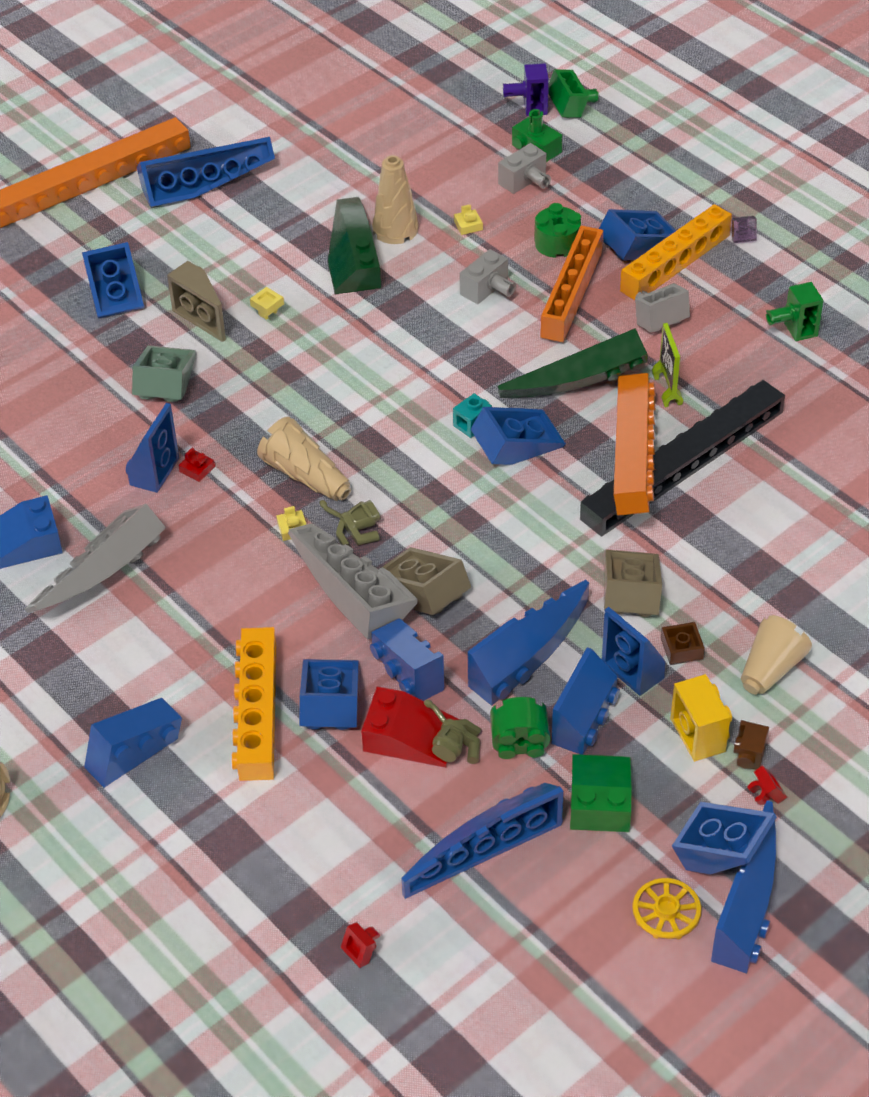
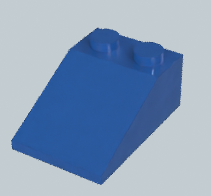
[599,209,676,261]
[82,242,145,319]
[126,403,179,493]
[470,407,566,465]
[0,495,63,569]
[602,607,666,696]
[299,659,359,730]
[672,802,777,875]

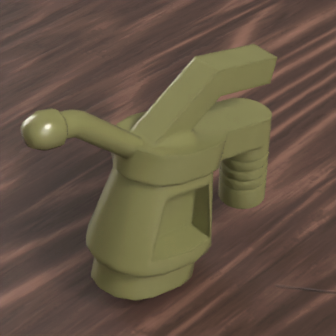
[319,500,381,546]
[424,699,481,764]

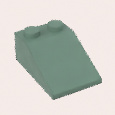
[132,345,196,402]

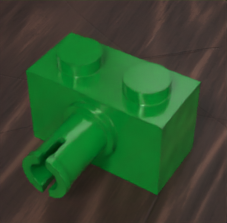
[548,69,599,118]
[512,109,562,162]
[766,281,824,342]

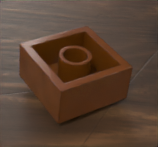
[660,622,705,665]

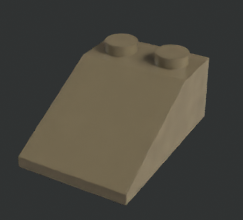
[167,261,226,342]
[381,547,471,615]
[603,549,662,617]

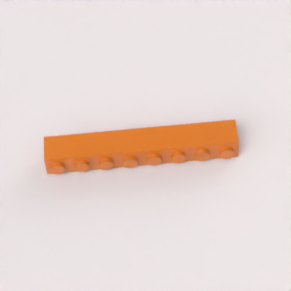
[614,373,656,515]

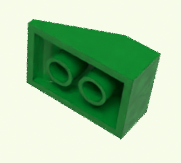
[570,754,632,832]

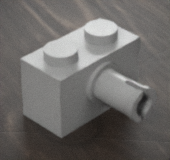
[498,143,551,194]
[460,249,516,304]
[635,283,690,332]

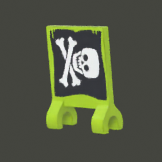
[652,323,683,407]

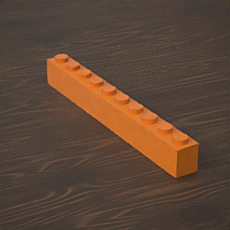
[0,117,191,228]

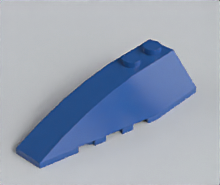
[137,137,275,207]
[468,579,589,706]
[401,783,564,899]
[711,800,776,974]

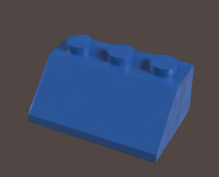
[551,647,620,755]

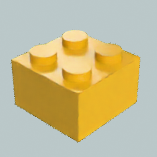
[670,674,732,762]

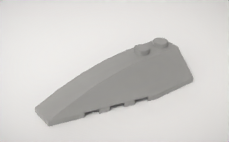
[25,504,166,613]
[288,523,417,639]

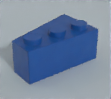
[370,618,444,701]
[84,697,182,788]

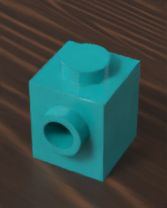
[453,393,492,438]

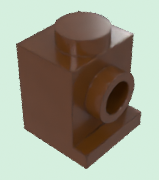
[733,720,769,770]

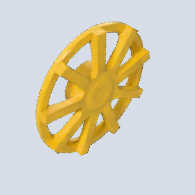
[632,878,702,940]

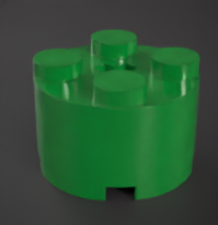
[534,203,581,258]
[490,697,550,759]

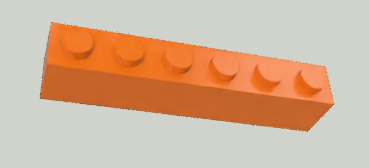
[540,226,603,343]

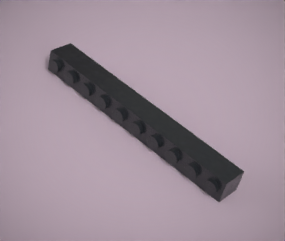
[580,380,785,537]

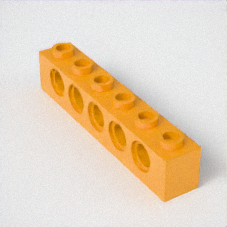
[620,204,732,300]
[232,627,277,781]

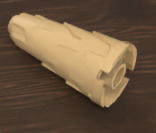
[372,155,418,244]
[257,417,351,501]

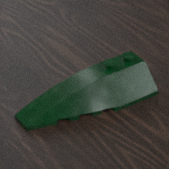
[328,197,381,295]
[497,328,648,398]

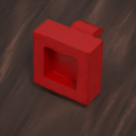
[178,448,215,482]
[747,765,787,805]
[341,922,380,968]

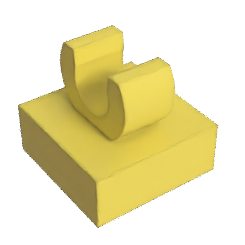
[454,204,483,235]
[250,287,284,320]
[276,506,307,541]

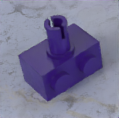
[503,63,549,116]

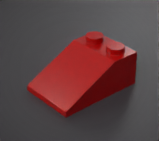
[361,686,460,768]

